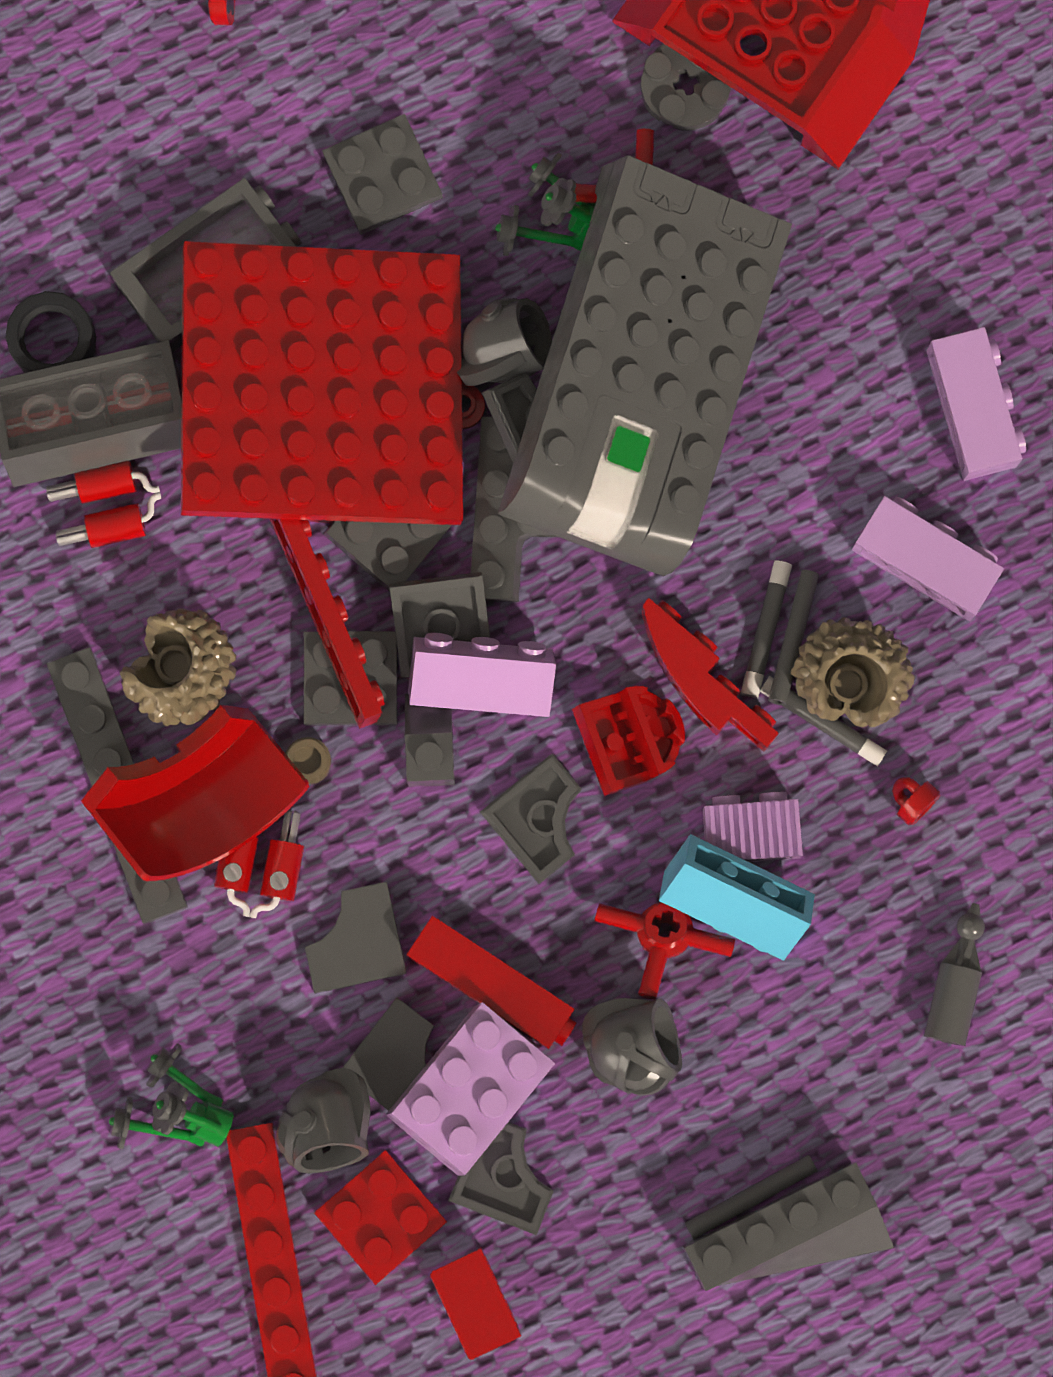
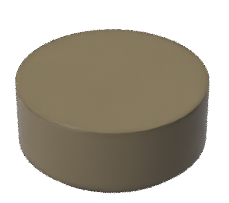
[285,737,332,785]

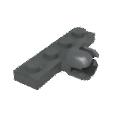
[471,417,557,602]

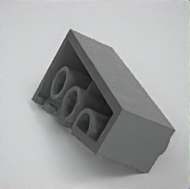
[682,1162,894,1291]

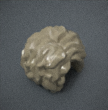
[120,608,237,727]
[791,617,915,728]

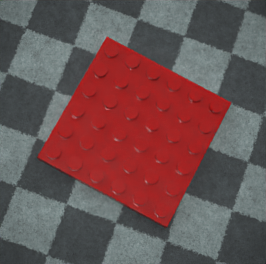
[181,241,463,525]

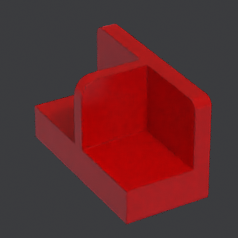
[430,1247,522,1360]

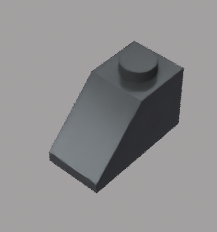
[405,694,455,787]

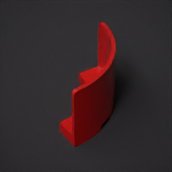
[81,705,309,881]

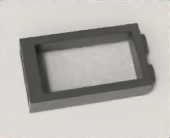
[110,177,302,351]

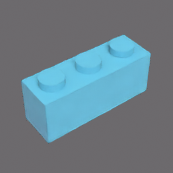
[659,834,815,961]

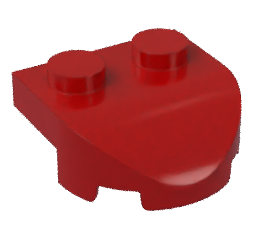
[572,686,685,796]

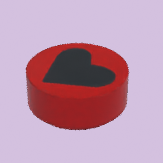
[208,0,235,25]

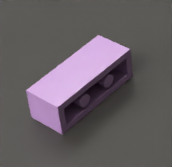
[927,327,1026,481]
[852,496,1004,622]
[408,633,556,717]

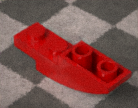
[641,598,779,752]

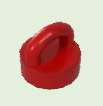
[892,777,941,826]

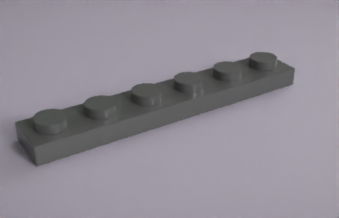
[47,647,188,924]

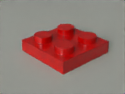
[314,1150,448,1285]

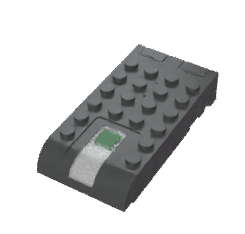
[498,155,792,577]

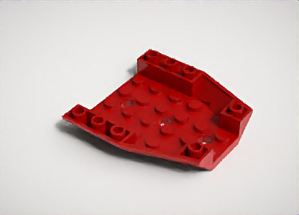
[612,0,930,170]

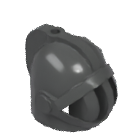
[457,298,552,386]
[582,998,682,1096]
[276,1068,370,1174]

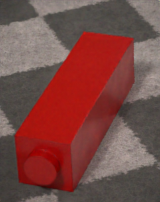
[407,915,577,1050]

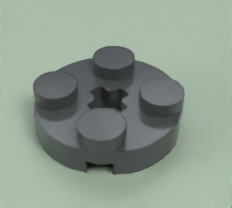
[641,44,731,131]

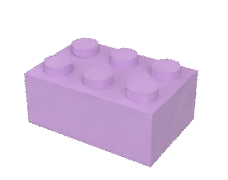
[386,1002,555,1176]

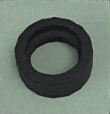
[5,291,97,373]

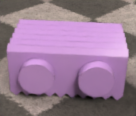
[703,792,803,862]

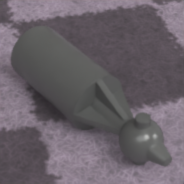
[924,903,985,1046]

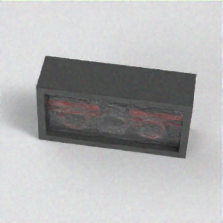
[0,340,182,487]

